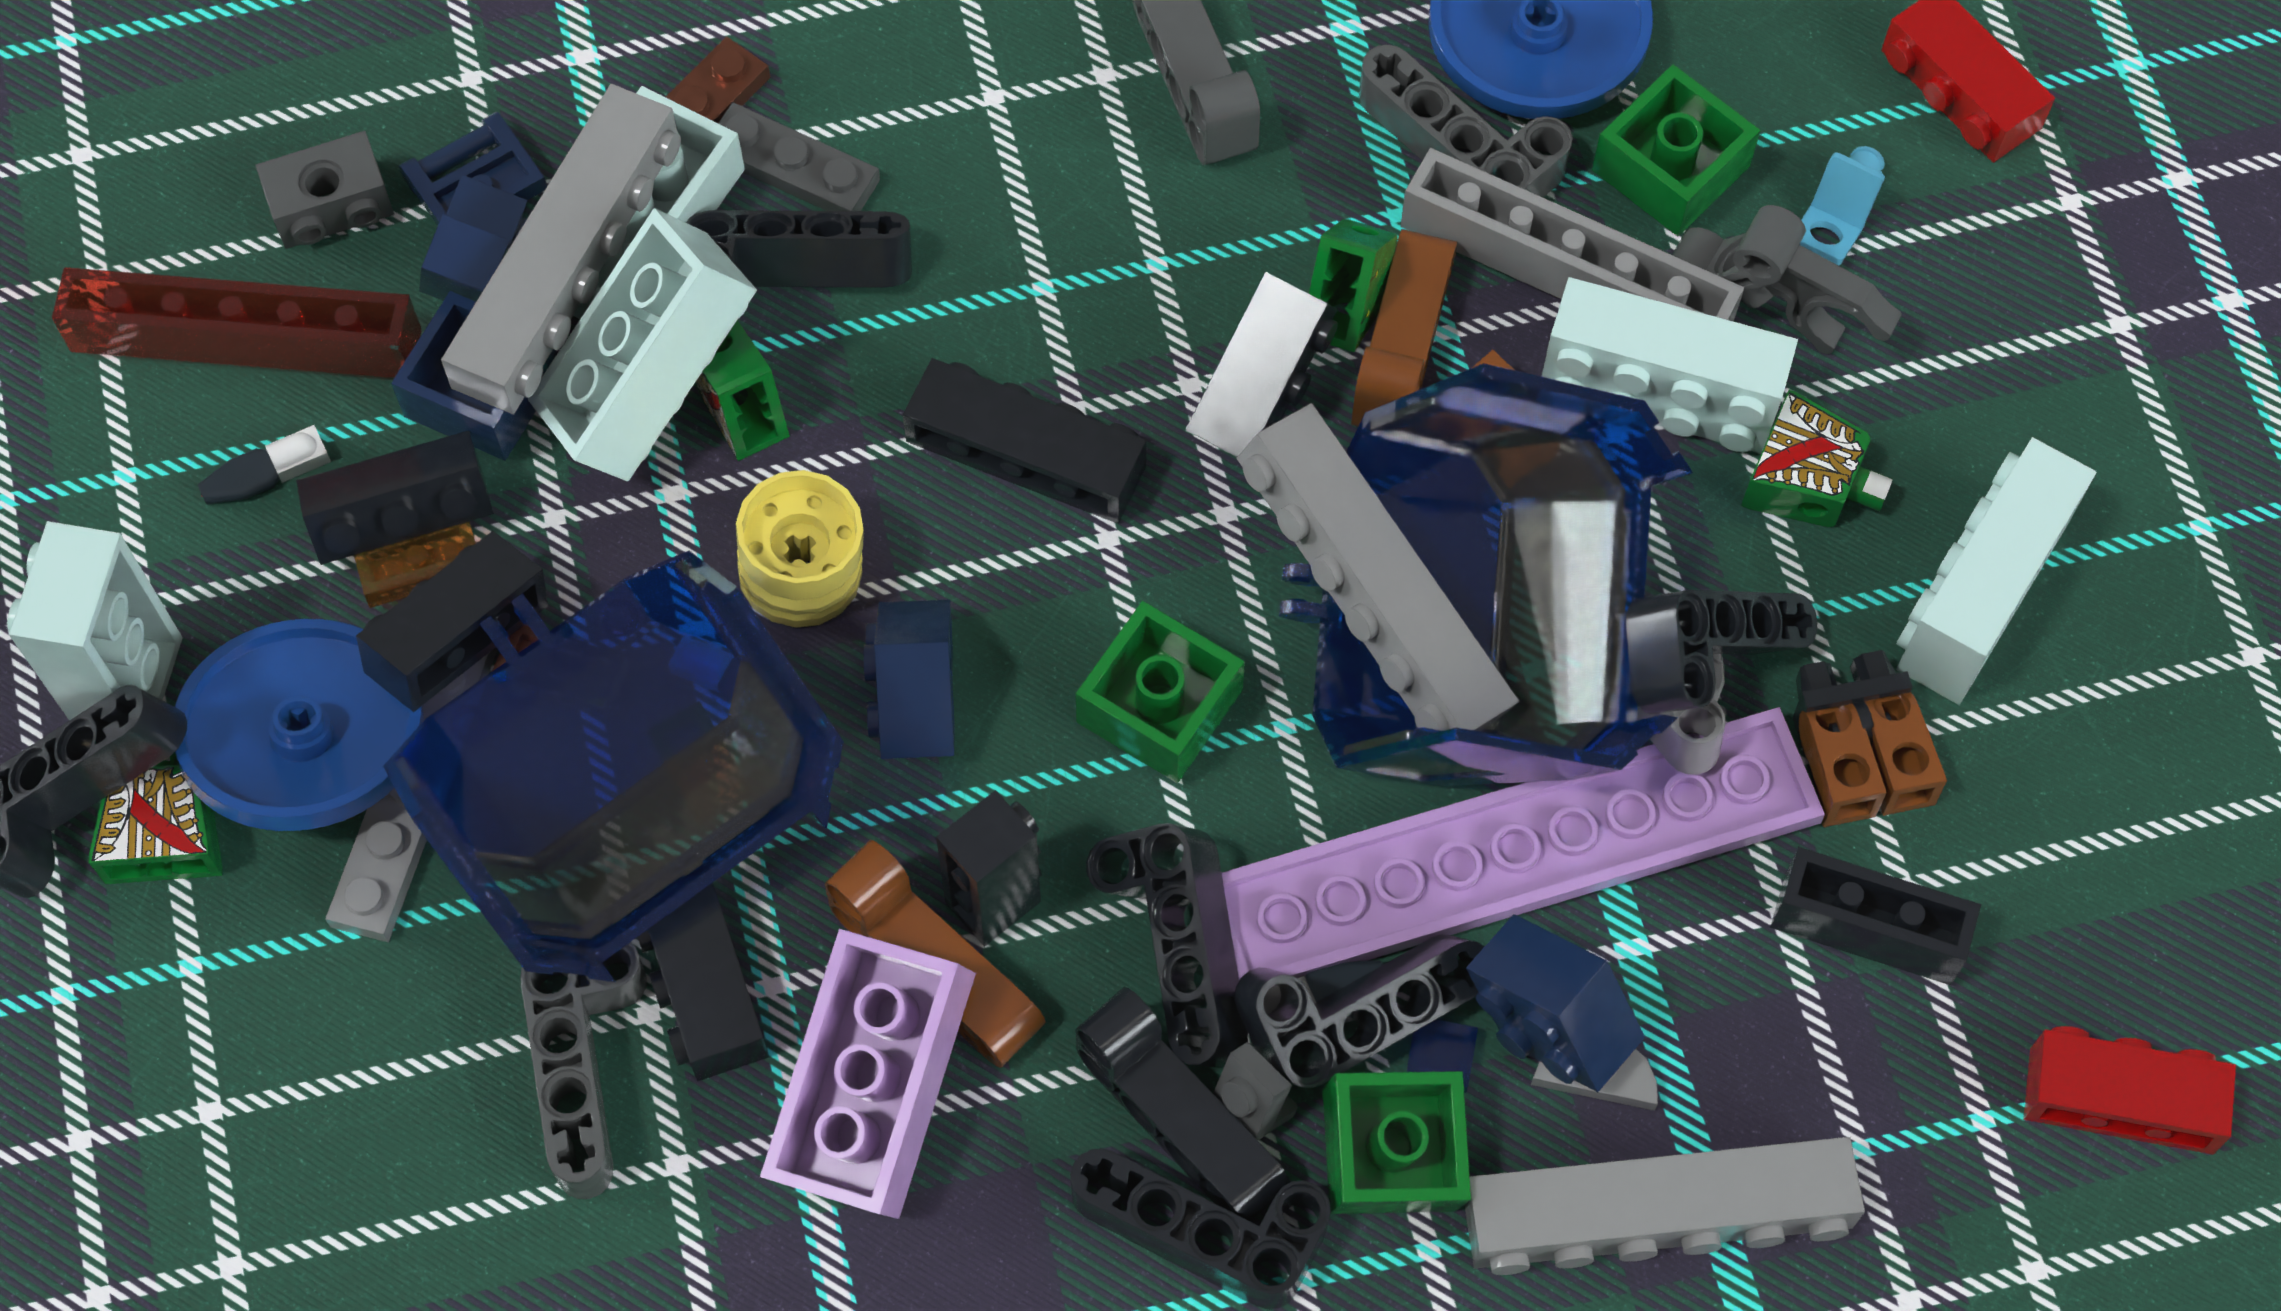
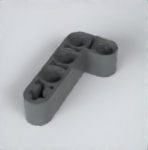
[1132,0,1260,165]
[1359,44,1573,197]
[520,936,647,1199]

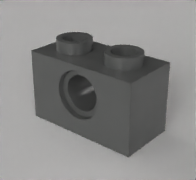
[255,131,395,249]

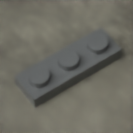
[718,102,880,211]

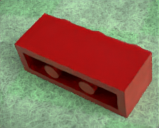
[1881,0,2055,163]
[2023,1026,2236,1155]

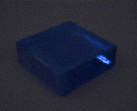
[1406,1019,1478,1093]

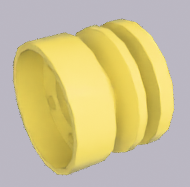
[736,470,864,628]

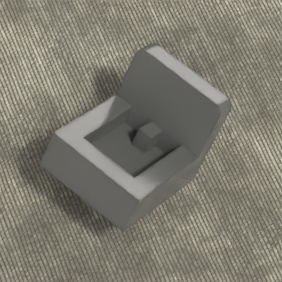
[1213,1042,1298,1140]

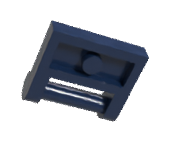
[398,112,547,226]

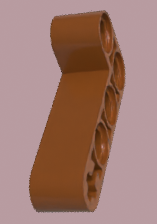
[1351,229,1458,438]
[825,840,1046,1068]

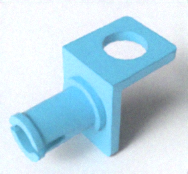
[1800,146,1885,265]

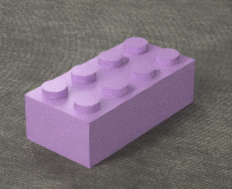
[760,929,976,1219]

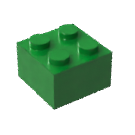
[1592,64,1761,237]
[1075,601,1245,784]
[1323,1071,1471,1214]

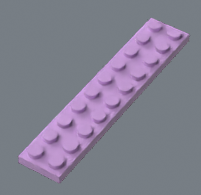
[1222,707,1825,987]

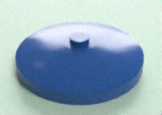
[1428,0,1653,119]
[175,619,424,831]

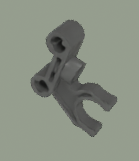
[1672,205,1902,354]

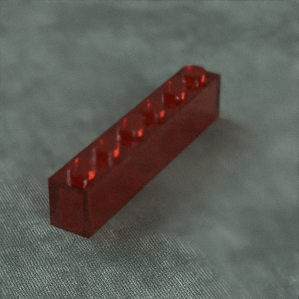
[52,267,422,378]

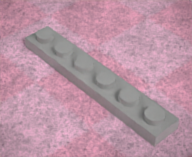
[325,645,499,943]

